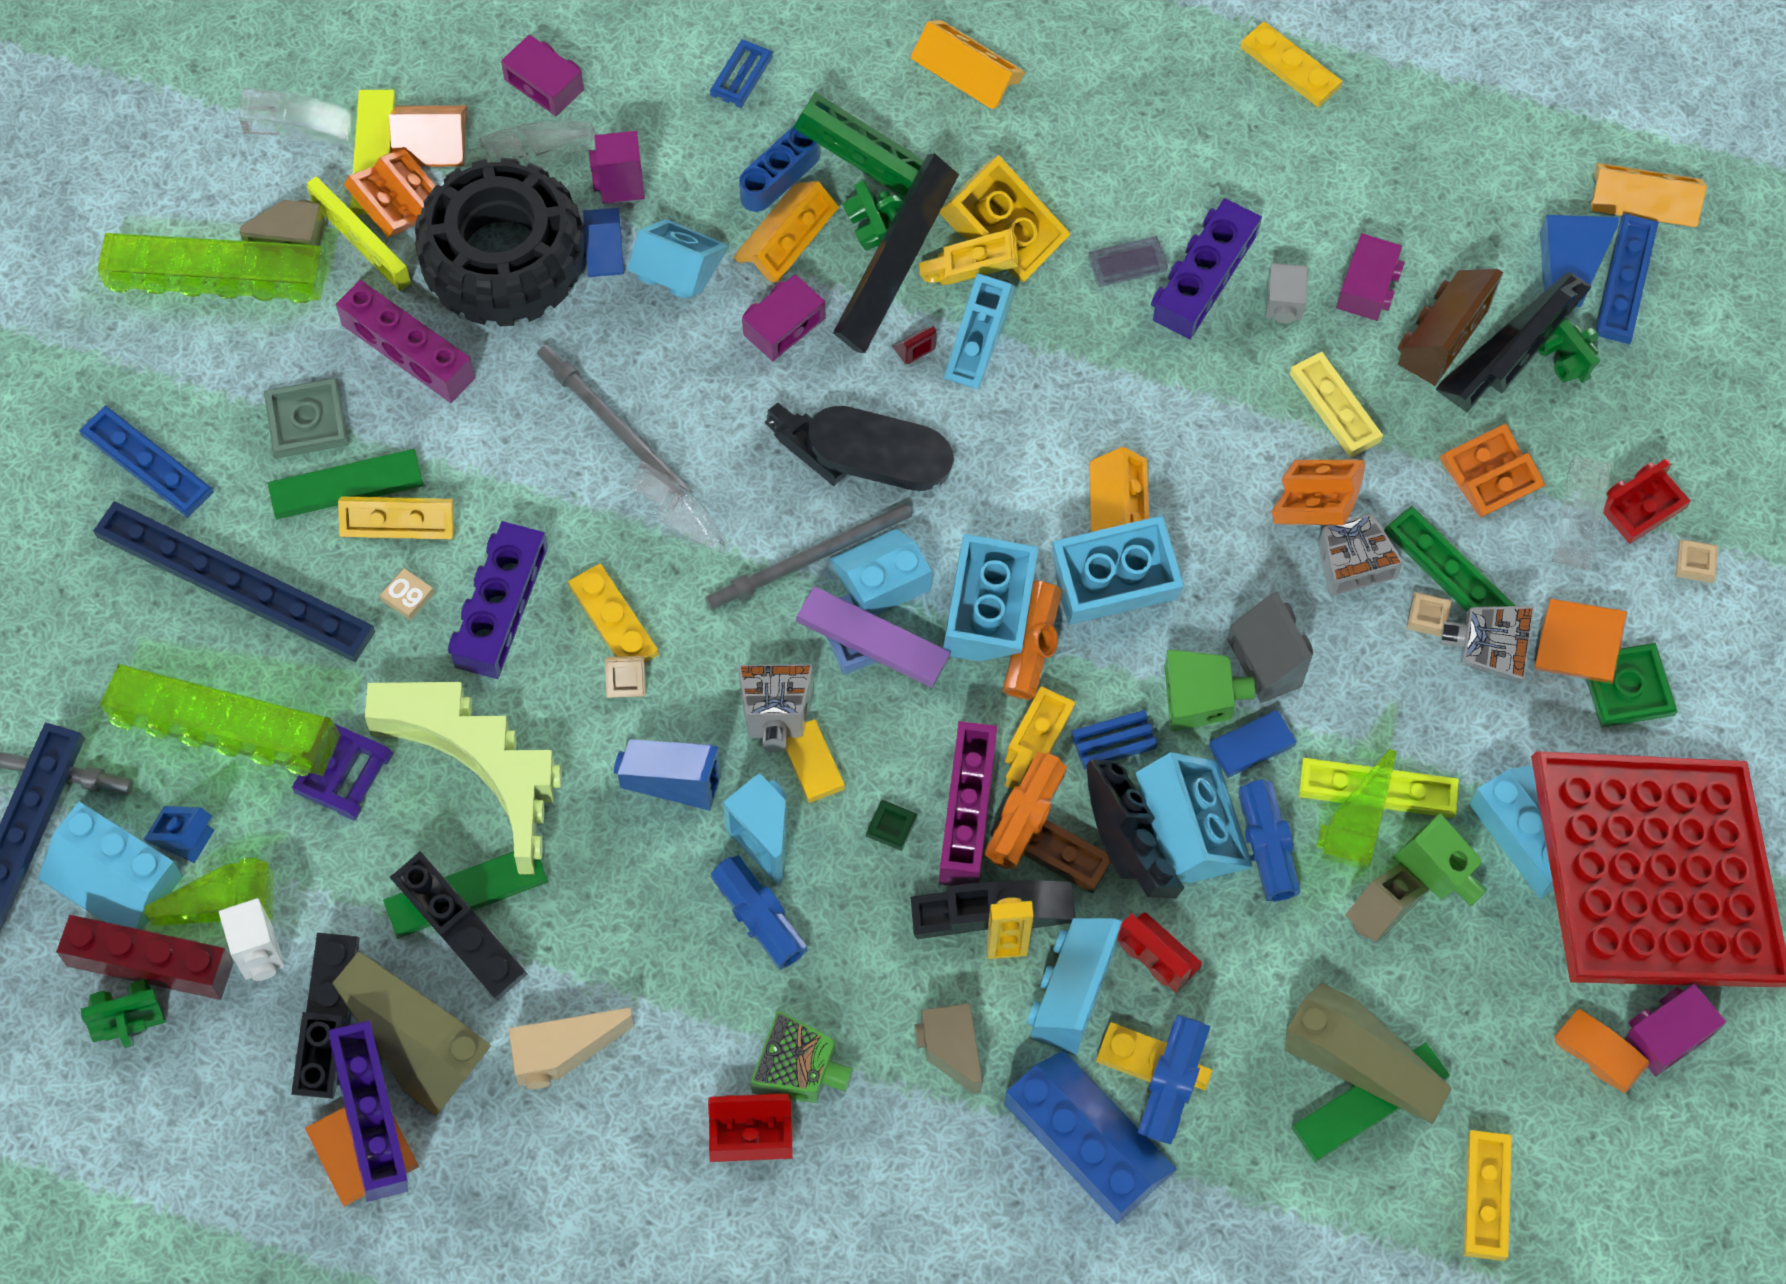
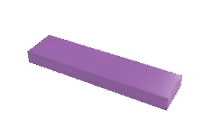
[796,586,951,688]

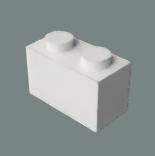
[218,898,285,981]

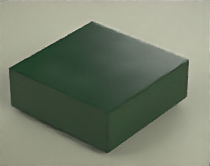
[866,799,918,851]

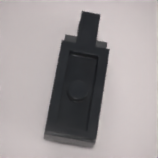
[765,402,848,486]

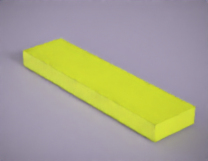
[350,90,395,214]
[306,176,411,291]
[1299,758,1459,818]

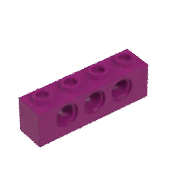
[335,280,475,403]
[939,721,997,886]

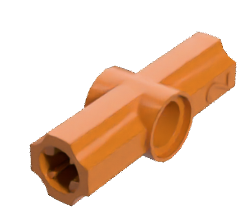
[1002,581,1063,700]
[985,752,1068,869]

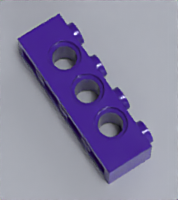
[1151,198,1262,340]
[448,521,548,679]
[329,1020,408,1202]

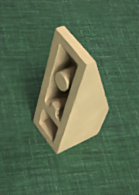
[509,1007,634,1089]

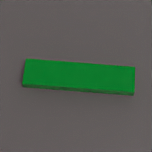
[267,449,424,520]
[1384,506,1516,612]
[383,851,548,939]
[1291,1042,1450,1162]

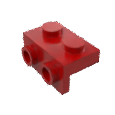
[1601,458,1691,544]
[1117,912,1202,993]
[708,1093,793,1162]

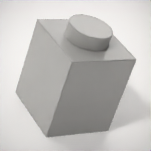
[1265,263,1308,323]

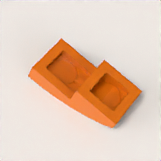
[1554,1008,1649,1094]

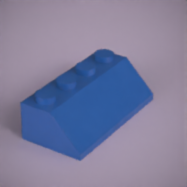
[1004,1050,1177,1224]

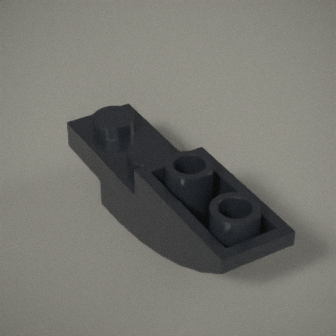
[1087,759,1185,899]
[389,851,528,1001]
[910,880,1076,939]
[291,933,360,1099]

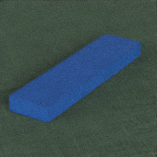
[1596,213,1659,344]
[79,405,214,518]

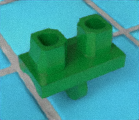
[842,180,903,251]
[1538,319,1600,383]
[80,980,165,1048]

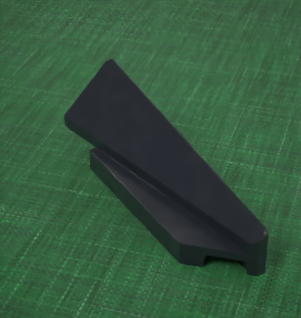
[1436,272,1591,413]

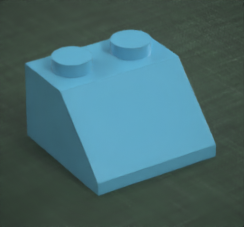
[627,219,729,298]
[830,528,932,616]
[723,773,788,885]

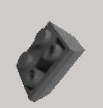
[1227,592,1313,703]

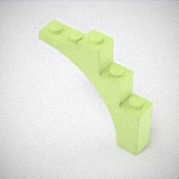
[365,682,562,874]

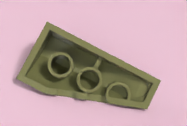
[332,951,492,1116]
[1285,983,1451,1124]

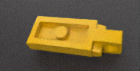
[919,229,1018,285]
[1004,686,1076,789]
[1096,1022,1213,1091]

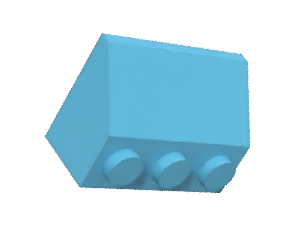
[1052,515,1184,625]
[943,534,1039,662]
[1136,752,1252,883]
[1469,765,1554,898]
[38,801,183,930]
[1027,918,1122,1055]

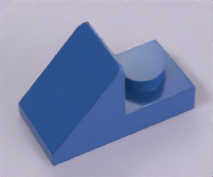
[583,208,624,277]
[144,806,215,863]

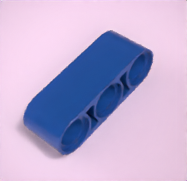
[739,127,820,212]

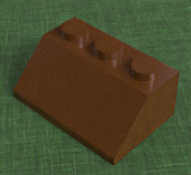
[1397,269,1503,386]

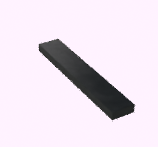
[833,153,959,353]

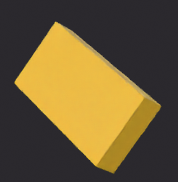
[785,719,845,803]

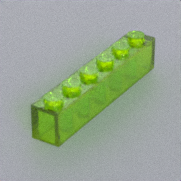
[97,233,327,303]
[99,664,341,776]

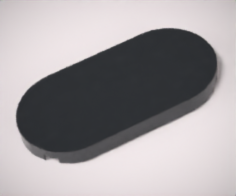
[806,406,954,491]

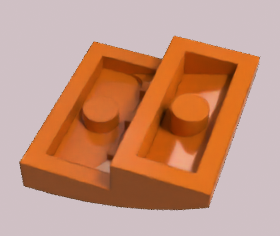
[343,148,435,238]
[1439,423,1546,517]
[1271,460,1365,525]
[1535,599,1628,684]
[305,1107,419,1207]

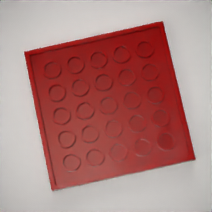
[1531,751,1786,987]

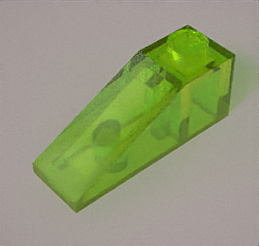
[1315,749,1397,870]
[144,858,274,926]

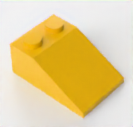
[939,155,1071,282]

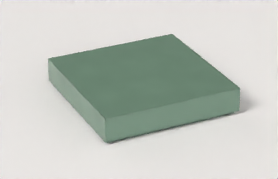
[264,378,349,459]

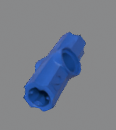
[1238,779,1301,902]
[711,855,807,970]
[1138,1014,1211,1144]

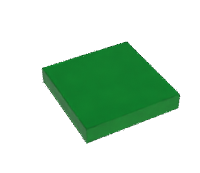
[1586,643,1678,728]

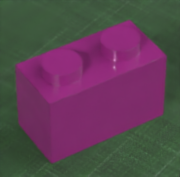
[501,34,584,116]
[588,131,645,204]
[1336,233,1405,321]
[742,274,826,362]
[1624,983,1726,1077]

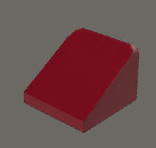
[892,326,937,364]

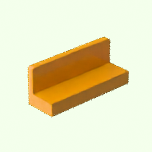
[911,20,1025,109]
[1591,163,1707,227]
[733,181,839,283]
[1089,446,1149,532]

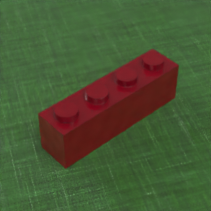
[56,914,233,1000]

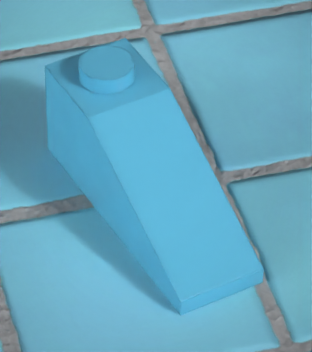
[944,273,1017,390]

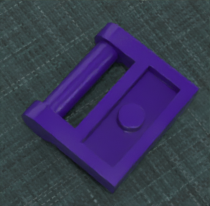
[292,722,394,821]

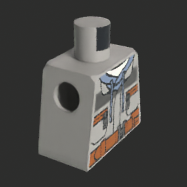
[1318,514,1403,597]
[1440,606,1534,682]
[738,664,814,752]

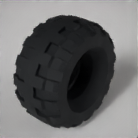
[415,158,585,327]

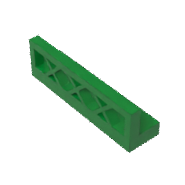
[793,92,924,198]

